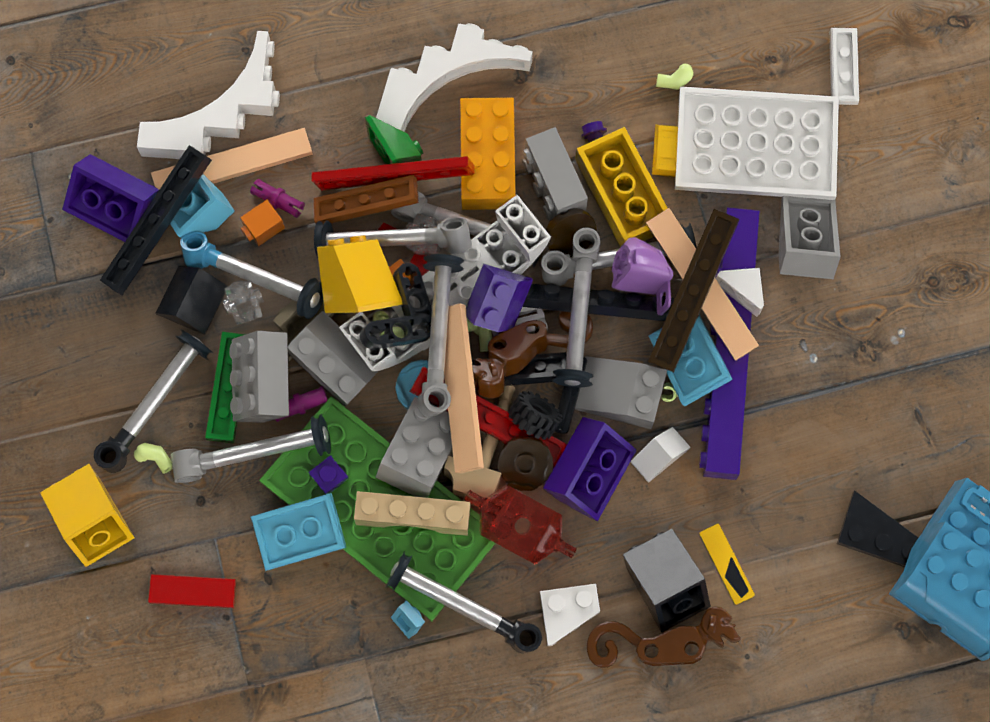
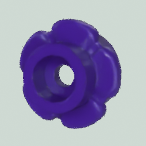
[581,121,607,143]

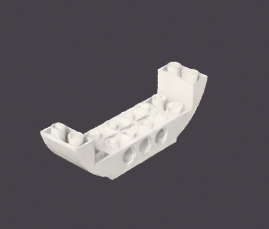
[339,195,551,371]

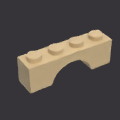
[354,491,471,536]

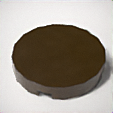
[546,208,597,257]
[498,436,553,491]

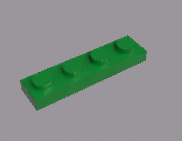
[205,332,246,443]

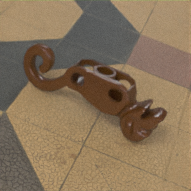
[472,311,593,399]
[587,606,741,668]

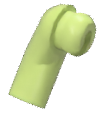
[467,318,493,352]

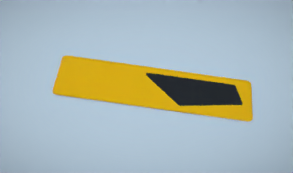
[700,524,755,605]

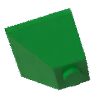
[365,115,424,165]

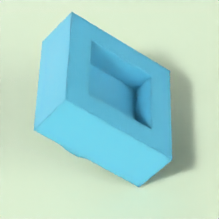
[391,601,425,639]

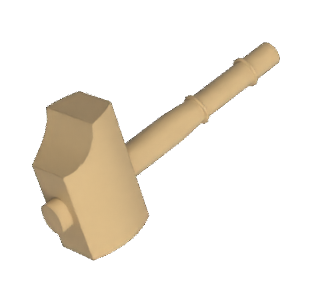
[444,386,515,507]

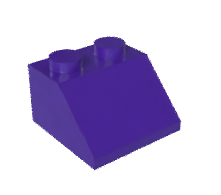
[466,264,533,332]

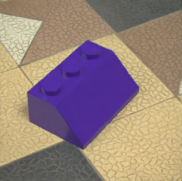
[62,154,159,242]
[543,417,637,521]

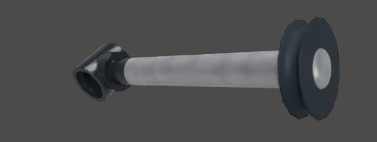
[94,329,213,473]
[385,551,542,654]

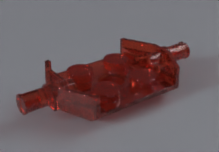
[464,484,577,564]

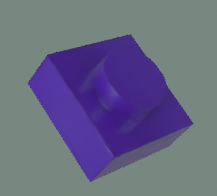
[309,455,349,495]

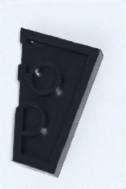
[837,490,919,567]

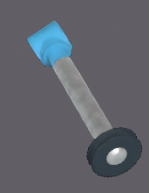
[180,231,323,319]

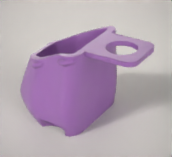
[612,237,673,315]

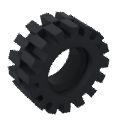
[508,391,562,440]

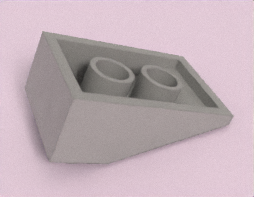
[779,196,841,279]
[575,356,667,429]

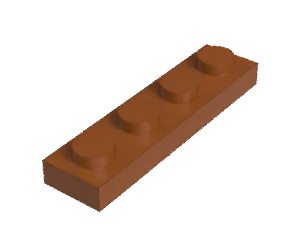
[313,175,419,224]

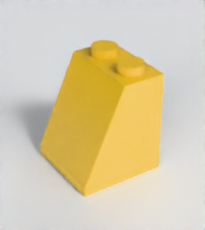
[317,235,402,313]
[40,464,134,567]

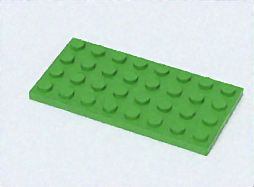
[259,396,503,622]

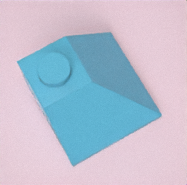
[170,174,235,238]

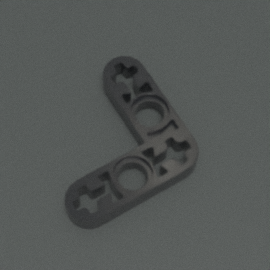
[360,263,432,350]

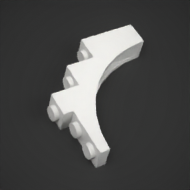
[376,23,533,132]
[137,31,280,159]

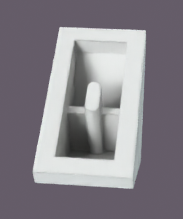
[716,268,764,317]
[631,427,691,483]

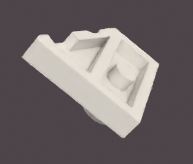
[540,584,600,646]

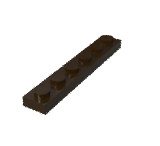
[648,209,740,373]

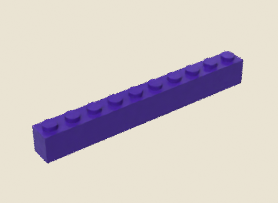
[699,207,760,480]

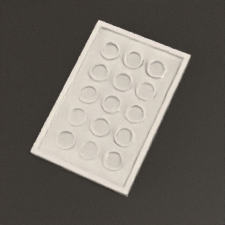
[675,87,839,200]

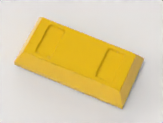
[652,124,678,177]

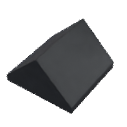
[156,266,228,335]

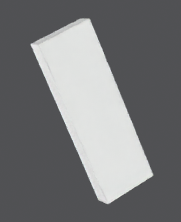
[829,28,859,105]

